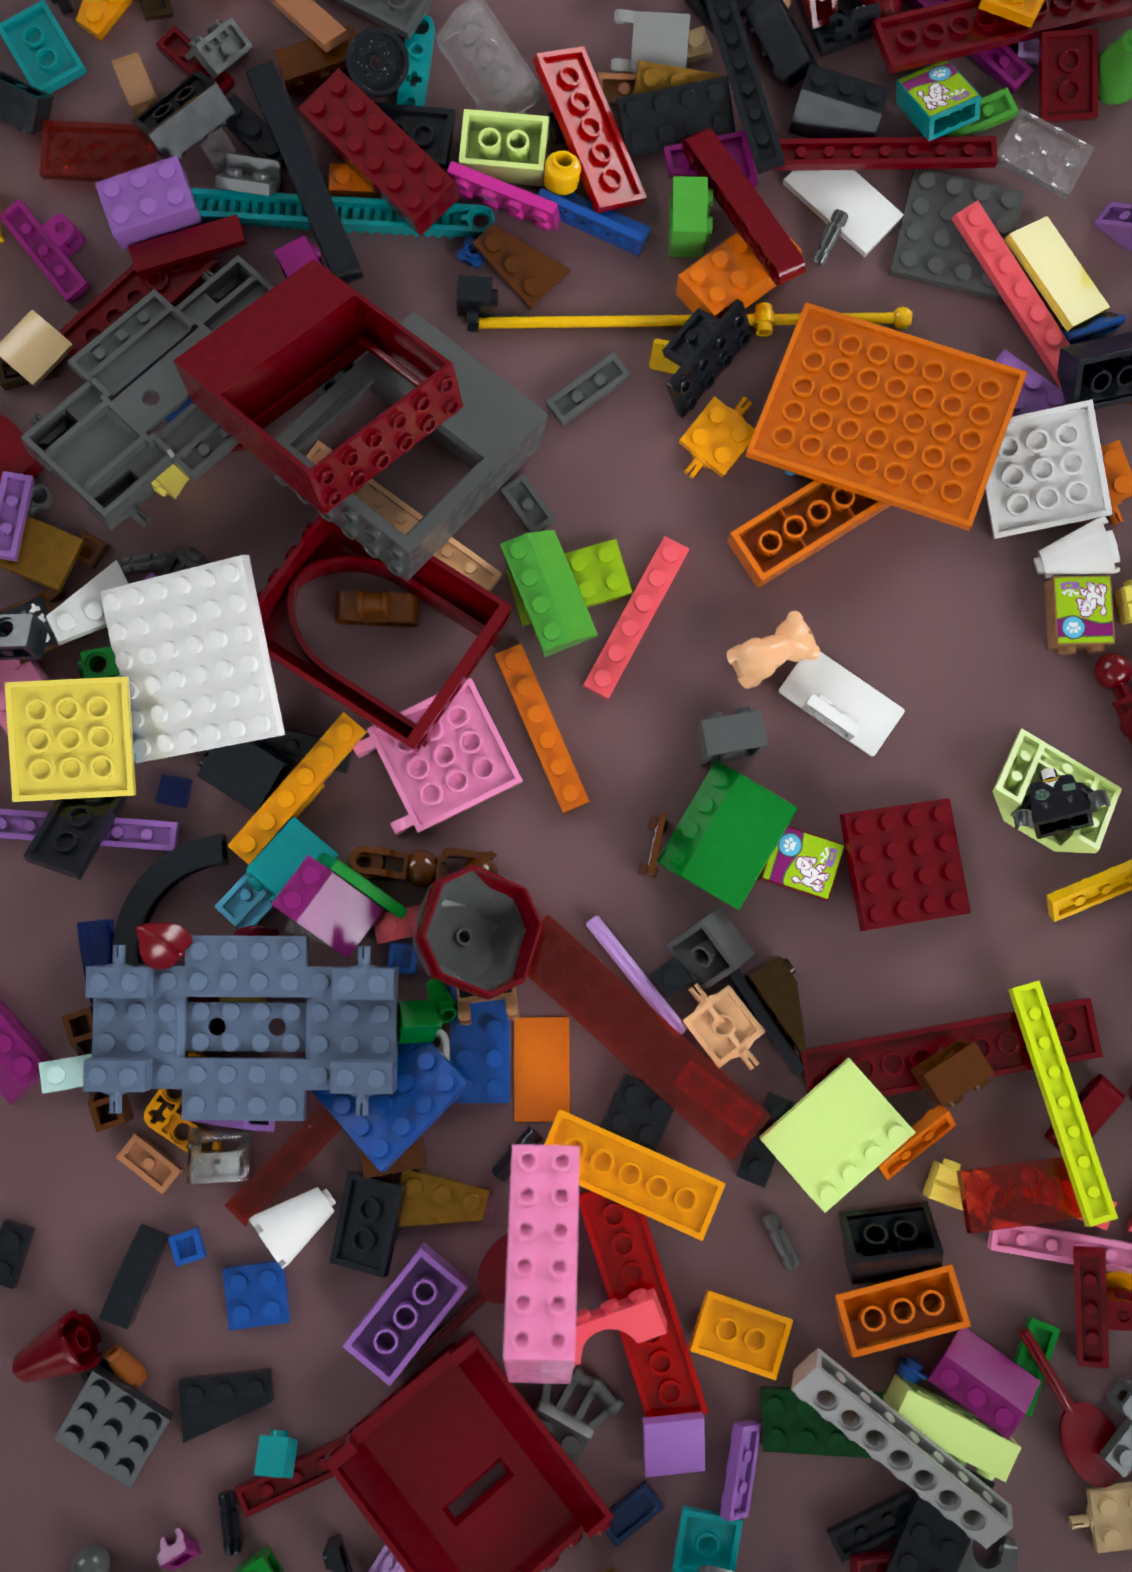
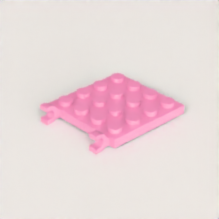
[353,678,523,835]

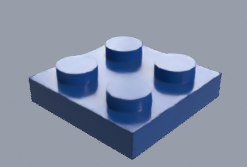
[222,1260,291,1331]

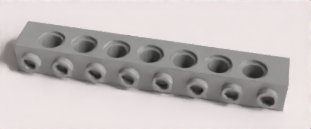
[791,1348,1013,1549]

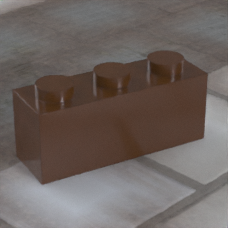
[274,24,357,96]

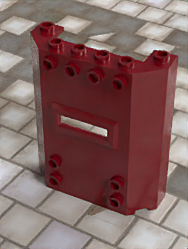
[324,1330,614,1572]

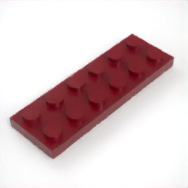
[59,229,220,356]

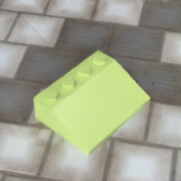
[759,1057,916,1213]

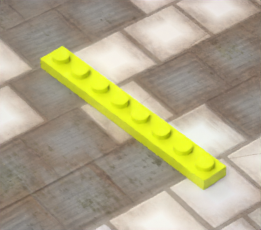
[1008,981,1118,1227]

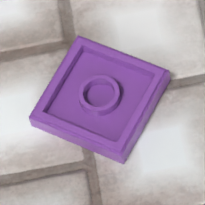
[642,1412,705,1477]

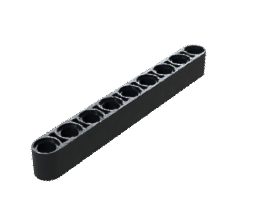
[245,58,364,284]

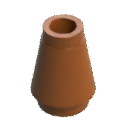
[104,1344,148,1389]

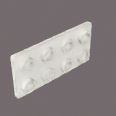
[778,652,905,757]

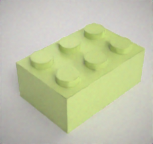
[459,109,549,187]

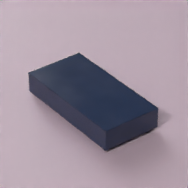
[605,1480,664,1547]

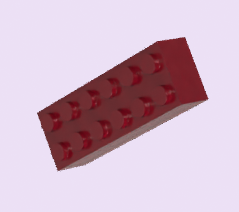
[298,68,461,237]

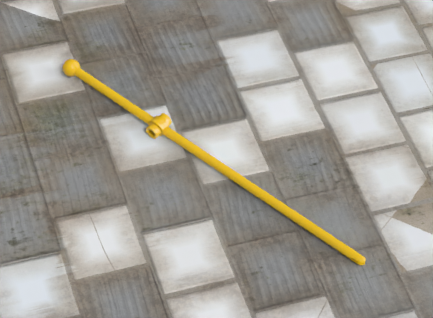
[466,303,912,337]

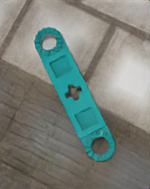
[396,15,435,107]

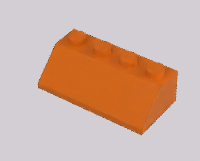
[834,1264,971,1358]

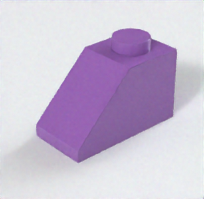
[1094,202,1132,251]

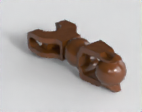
[348,846,499,887]

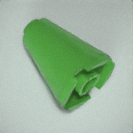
[1098,28,1132,105]

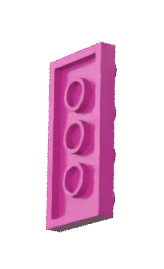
[447,161,561,231]

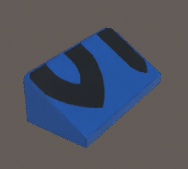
[1060,312,1126,345]

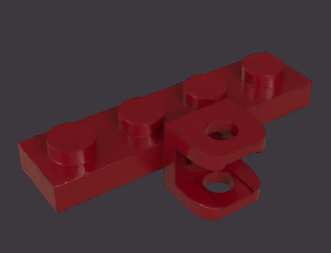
[1073,1246,1132,1369]

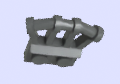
[534,1365,623,1464]

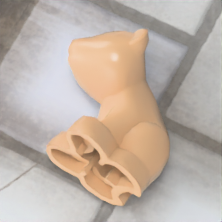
[727,611,820,689]

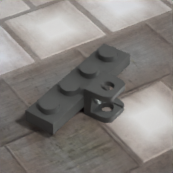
[1098,1378,1132,1478]

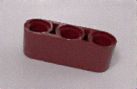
[1045,1074,1126,1152]

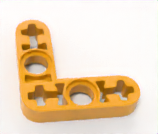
[144,1051,223,1162]

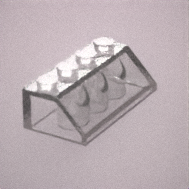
[435,0,540,114]

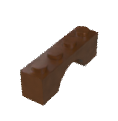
[61,1006,134,1133]

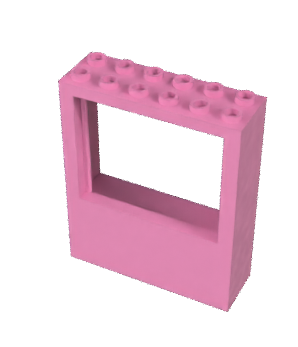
[503,1144,580,1384]

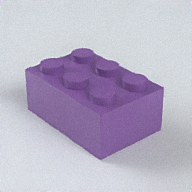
[95,155,203,250]

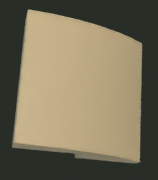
[0,310,74,388]

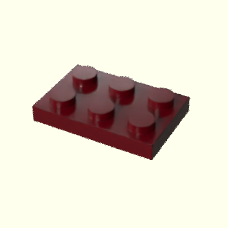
[1039,28,1098,124]

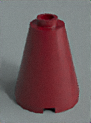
[12,1309,102,1383]

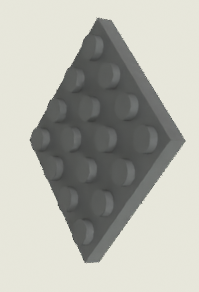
[889,169,1024,301]

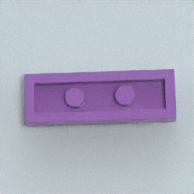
[0,471,35,562]
[720,1420,762,1521]

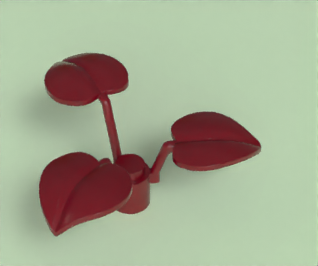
[136,922,280,1002]

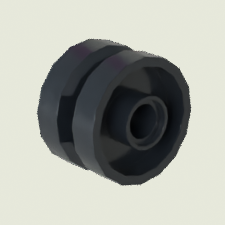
[345,27,409,98]

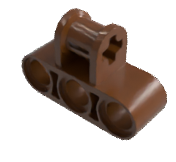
[334,589,419,627]

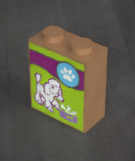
[1044,575,1115,655]

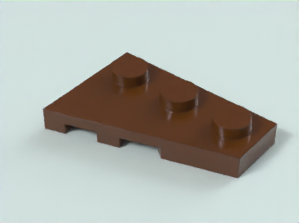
[471,224,571,310]

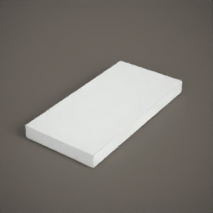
[783,170,904,258]

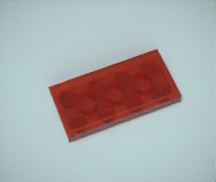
[39,120,156,181]
[956,1156,1082,1234]

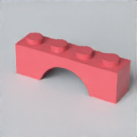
[574,1288,667,1366]

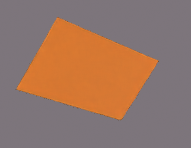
[513,1017,570,1122]

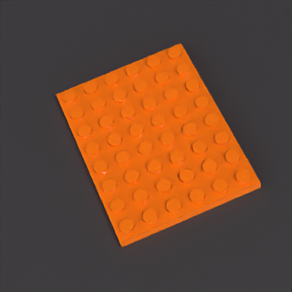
[746,302,1027,531]

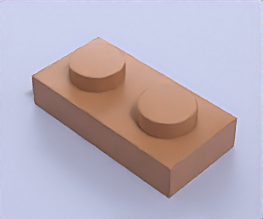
[116,1132,184,1195]

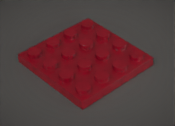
[839,798,971,932]

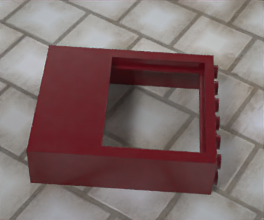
[173,259,463,515]

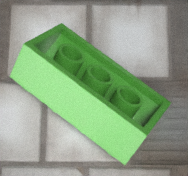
[500,530,598,658]

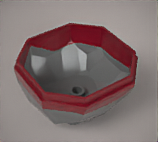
[413,864,543,1000]

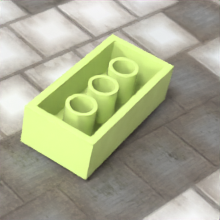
[884,1373,1021,1482]

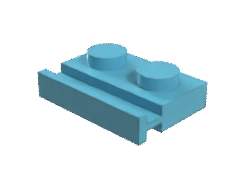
[214,873,274,929]

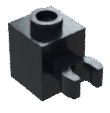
[456,275,498,332]

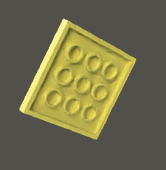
[4,677,136,802]

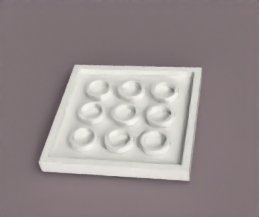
[985,399,1113,539]

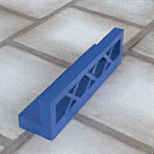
[538,188,651,257]

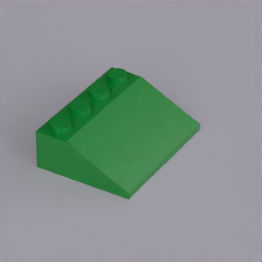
[657,761,798,910]

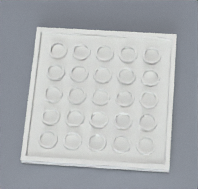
[100,555,285,763]

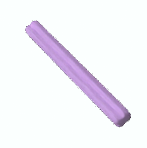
[586,915,687,1037]

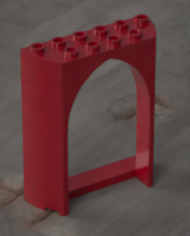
[257,512,513,752]

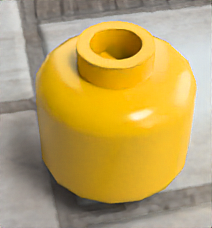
[543,150,581,196]

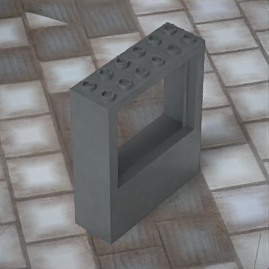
[273,311,548,581]

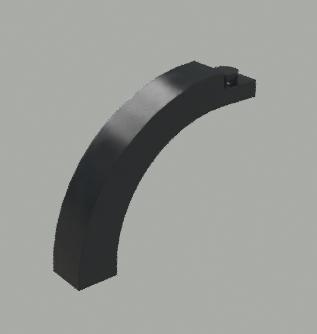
[112,834,229,965]

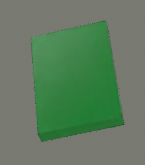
[316,852,407,920]

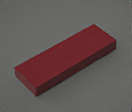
[155,25,235,95]

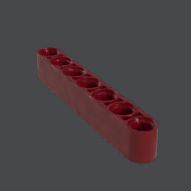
[682,127,806,286]

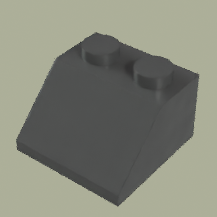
[665,906,755,990]

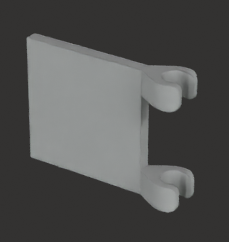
[611,9,691,73]

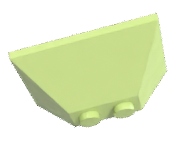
[992,728,1122,853]

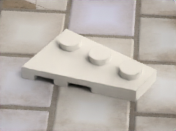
[46,560,128,645]

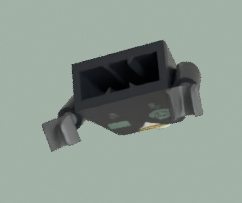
[1013,768,1111,839]

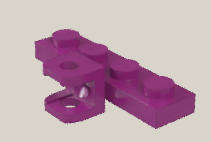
[0,198,92,305]

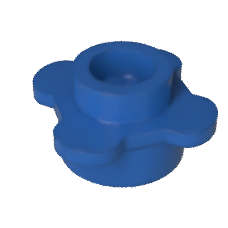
[457,236,484,268]
[897,1356,928,1385]

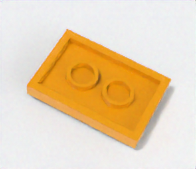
[688,1289,793,1380]

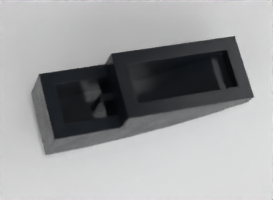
[99,1224,170,1329]

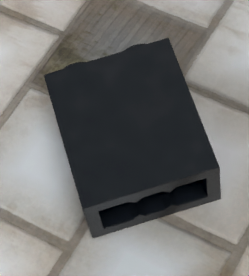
[197,740,293,813]

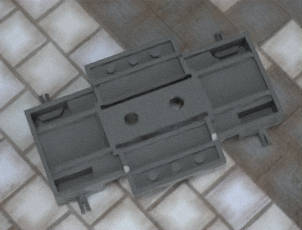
[20,255,274,531]

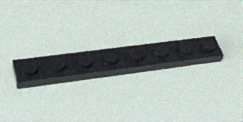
[704,0,785,174]

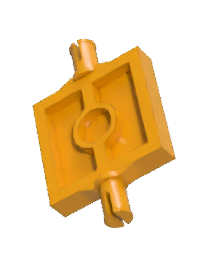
[678,396,755,479]

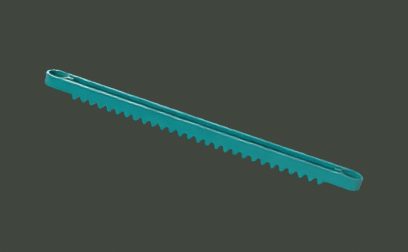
[191,188,495,239]

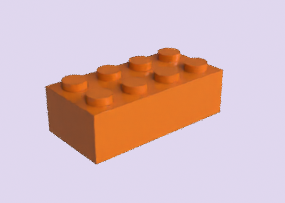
[676,232,802,319]

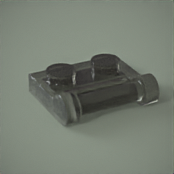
[186,1127,252,1184]

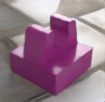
[157,1528,201,1570]

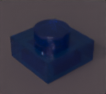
[156,774,193,809]

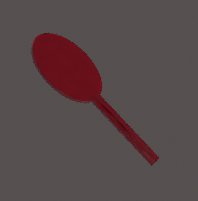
[414,1232,509,1363]
[1019,1328,1121,1487]

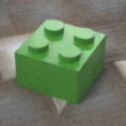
[669,176,713,257]

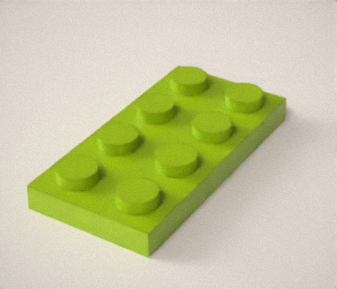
[506,539,632,626]

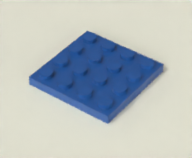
[311,1042,471,1173]

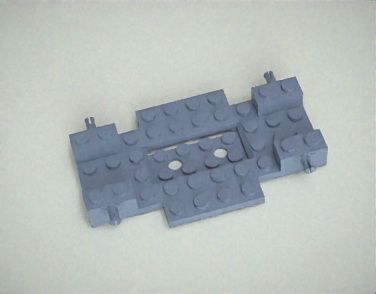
[83,935,399,1121]

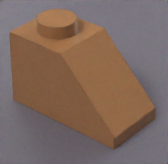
[111,52,159,117]

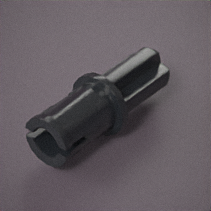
[491,1126,543,1182]

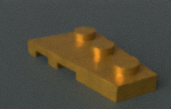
[633,60,721,95]
[398,1169,490,1227]

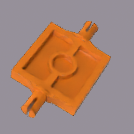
[1101,440,1132,526]

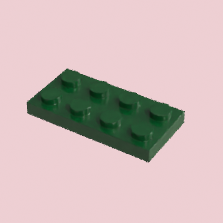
[760,1386,884,1459]

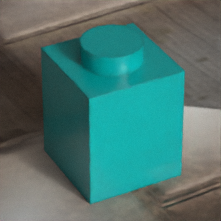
[254,1430,298,1479]

